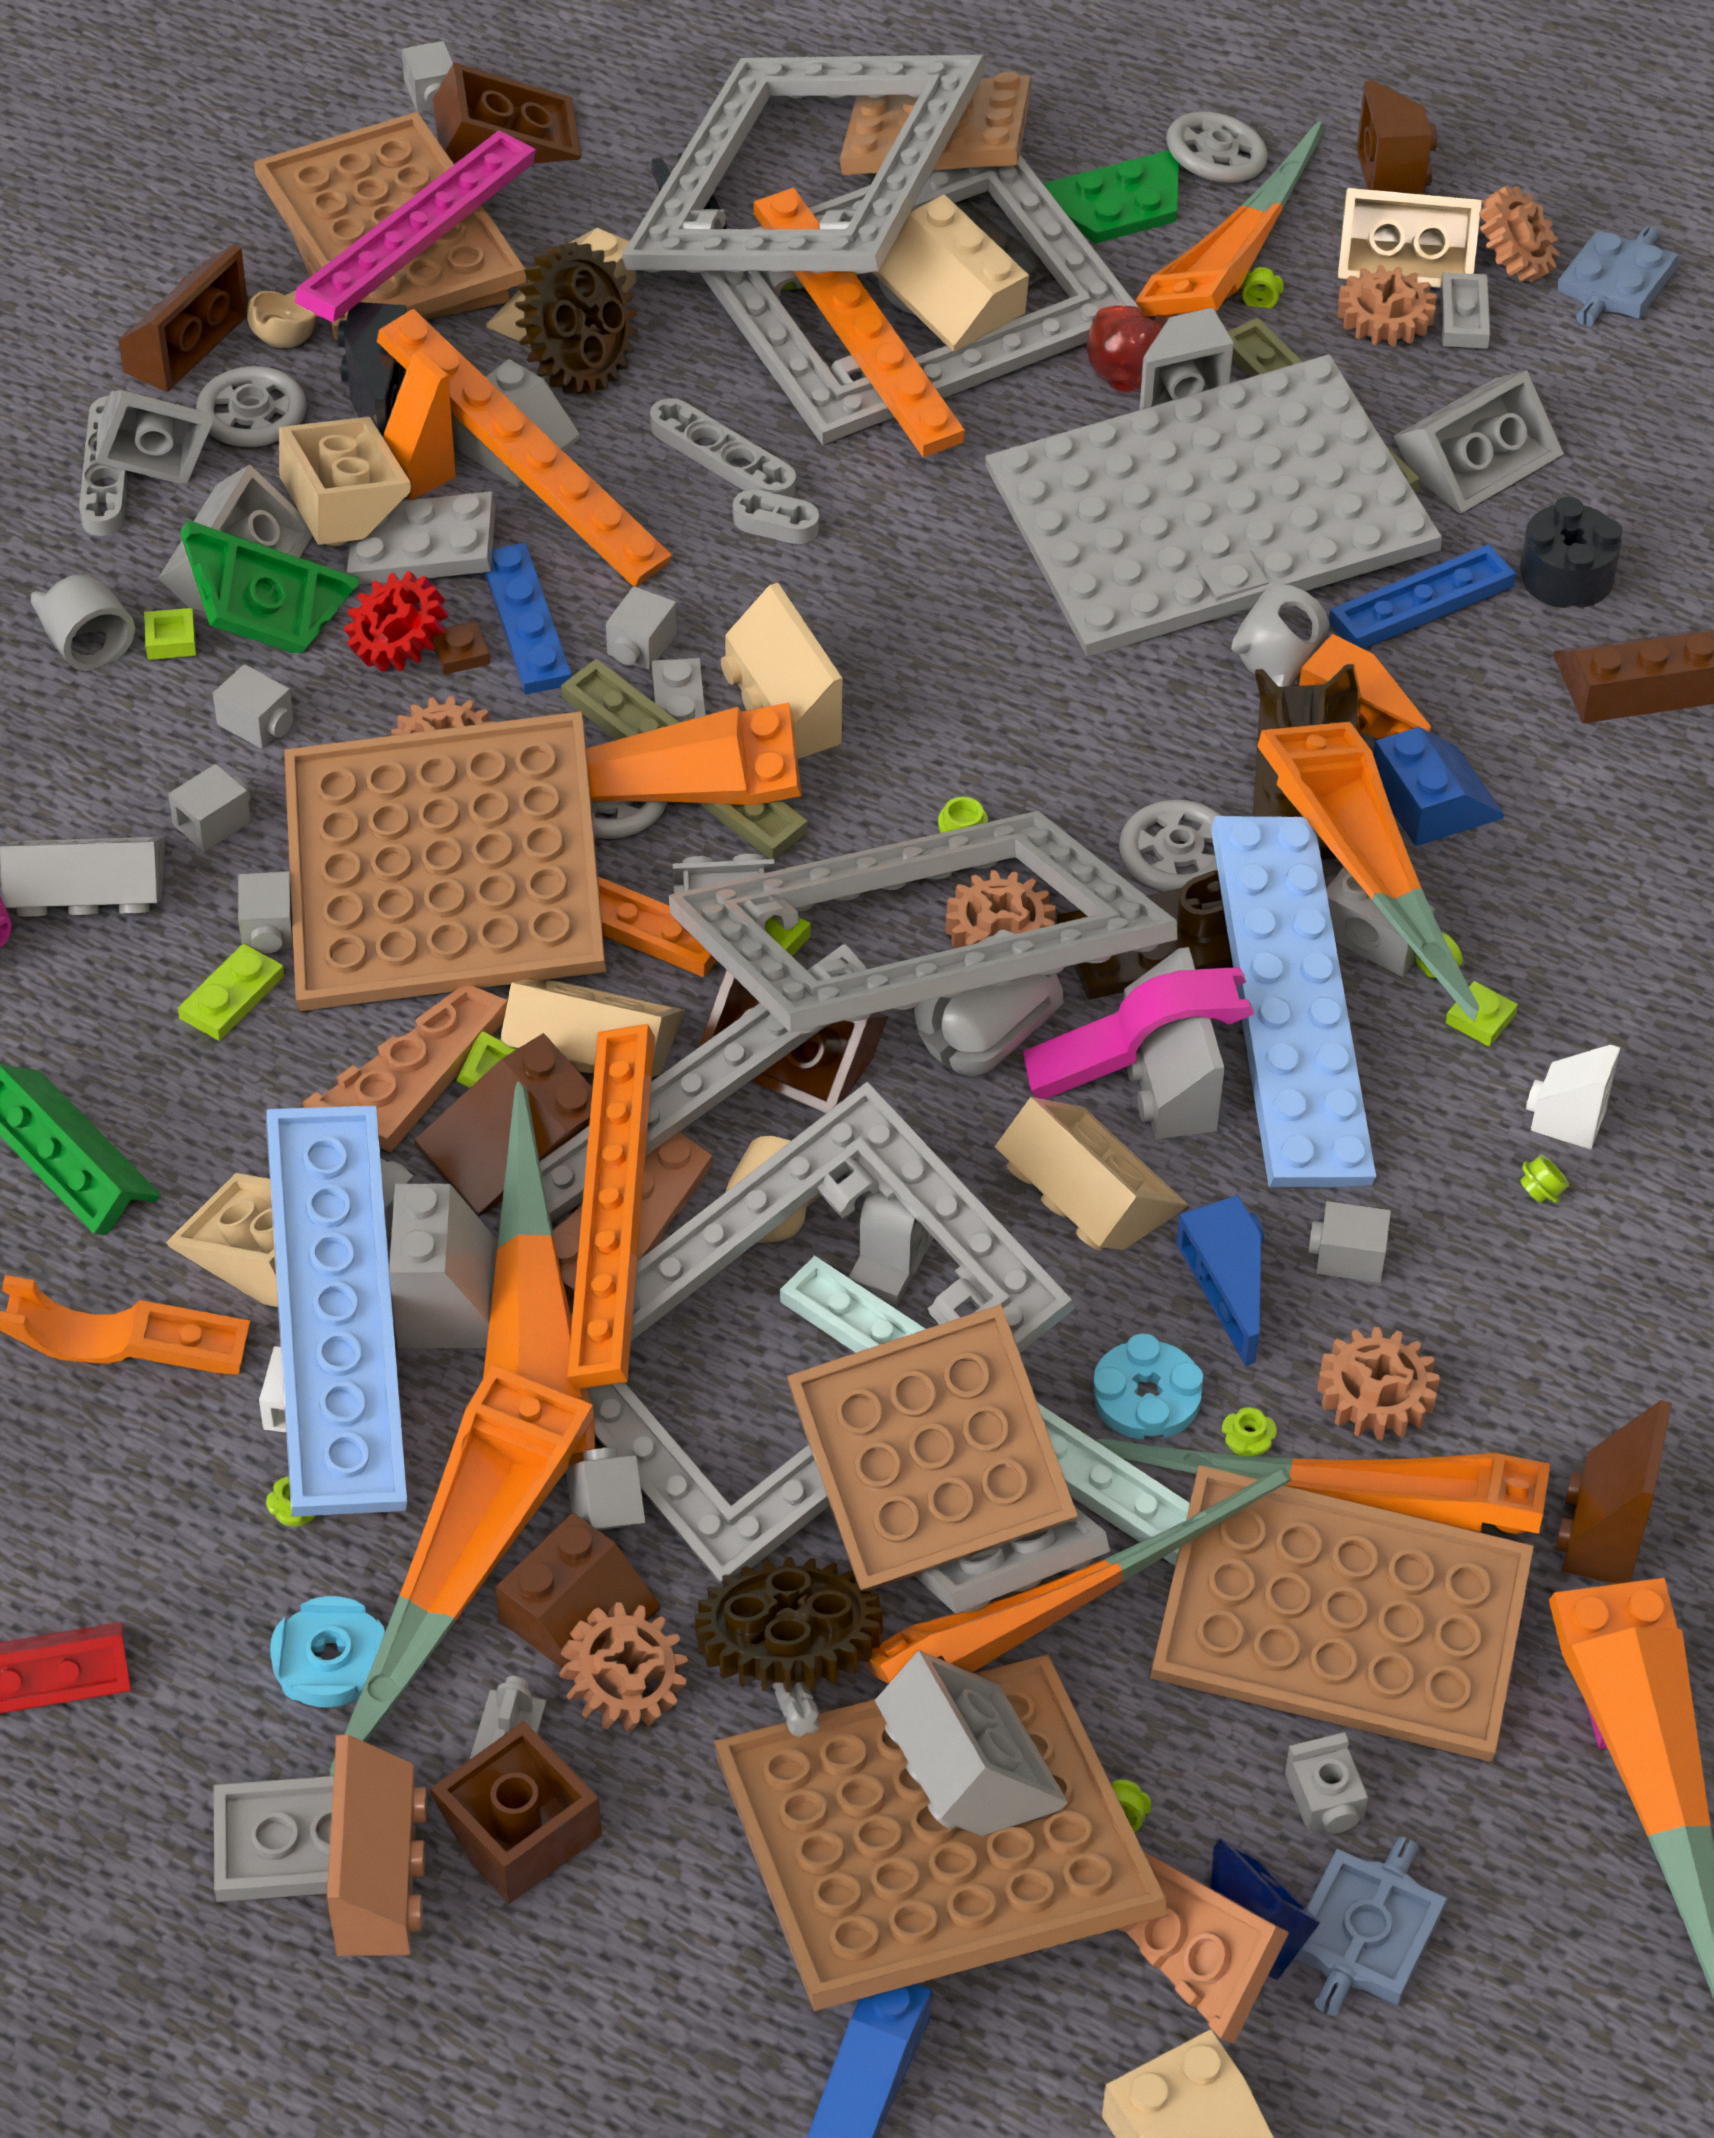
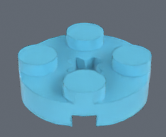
[1092,1333,1203,1439]
[270,1596,385,1707]

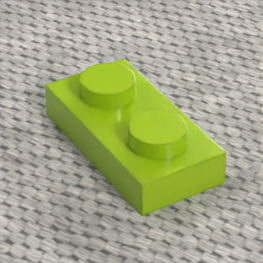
[178,943,285,1041]

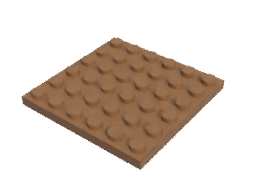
[284,711,607,1011]
[714,1654,1166,2011]

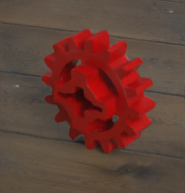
[344,571,449,672]

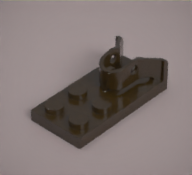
[1253,664,1361,859]
[1057,870,1233,1000]

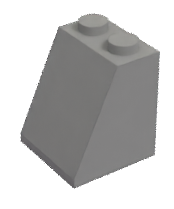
[389,1184,498,1348]

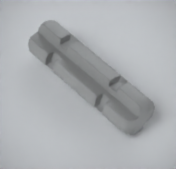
[772,1682,821,1737]

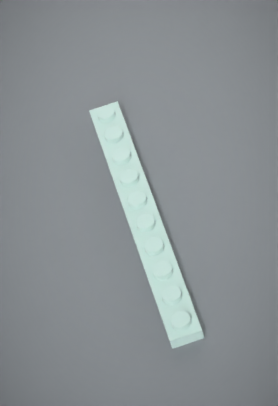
[780,1256,1190,1566]

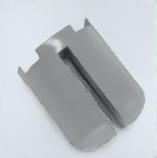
[914,930,1063,1077]

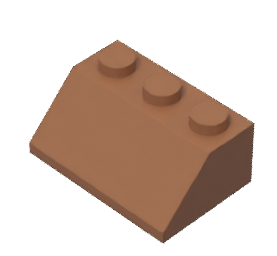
[327,1735,428,1956]

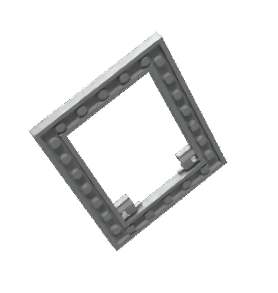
[622,55,986,274]
[699,155,1141,445]
[669,811,1177,1034]
[570,1082,1075,1587]

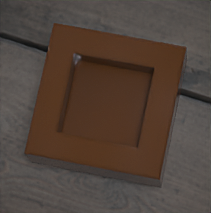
[431,620,490,675]

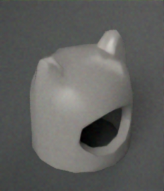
[31,574,135,671]
[1231,585,1330,687]

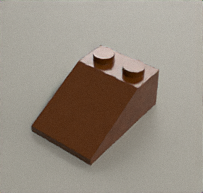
[433,62,581,165]
[414,1033,593,1217]
[1555,1400,1672,1584]

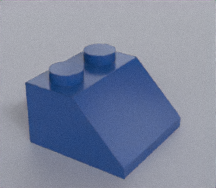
[1373,727,1504,846]

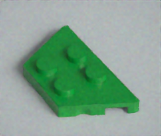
[1043,150,1179,243]
[180,520,360,653]

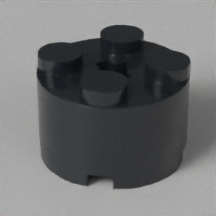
[1520,497,1622,608]

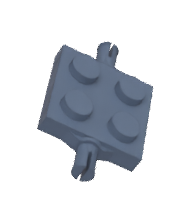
[1558,225,1679,327]
[1287,1836,1447,2016]

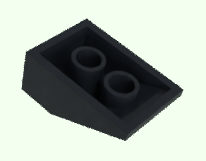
[337,302,407,437]

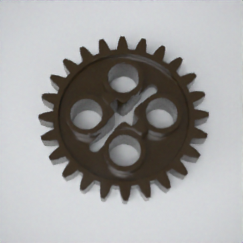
[515,242,638,394]
[695,1557,883,1693]

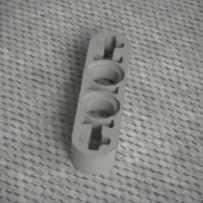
[79,396,129,536]
[650,398,796,498]

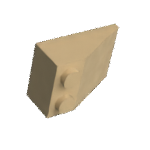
[166,1173,278,1307]
[1102,2029,1273,2138]

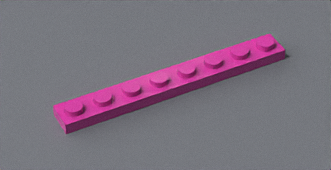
[295,130,536,323]

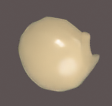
[247,290,318,348]

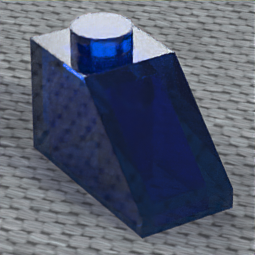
[1211,1838,1320,1981]

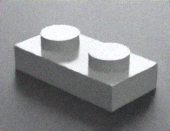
[1440,272,1490,349]
[652,658,705,722]

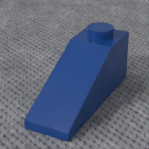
[1176,1195,1264,1366]
[807,1984,932,2138]

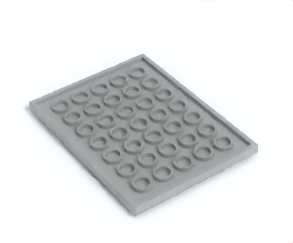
[985,354,1442,656]

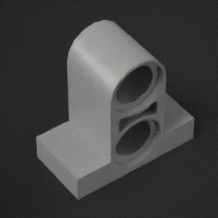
[848,1191,934,1306]

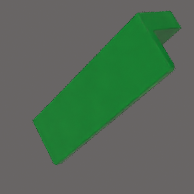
[0,1064,161,1235]

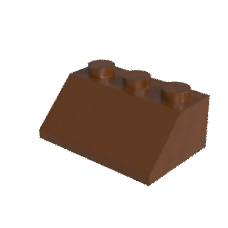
[119,245,248,392]
[1553,631,1714,724]
[698,970,889,1113]

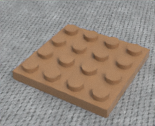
[840,72,1032,175]
[787,1304,1078,1592]

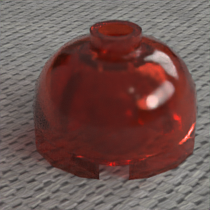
[1086,305,1168,392]

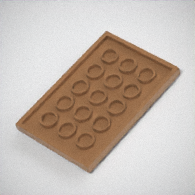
[254,112,526,317]
[1150,1465,1534,1762]

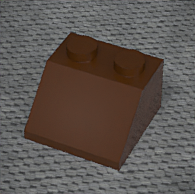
[1356,81,1437,195]
[496,1512,660,1668]
[430,1721,602,1904]

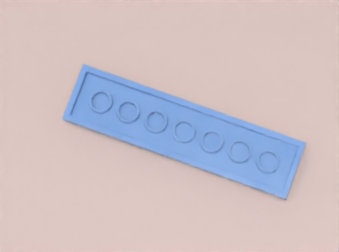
[1211,816,1376,1187]
[266,1106,407,1517]

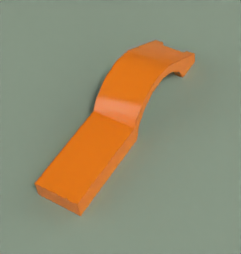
[0,1275,250,1375]

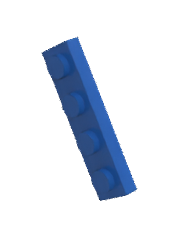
[484,543,572,695]
[1329,544,1516,649]

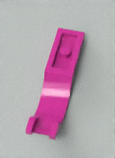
[1023,967,1255,1099]

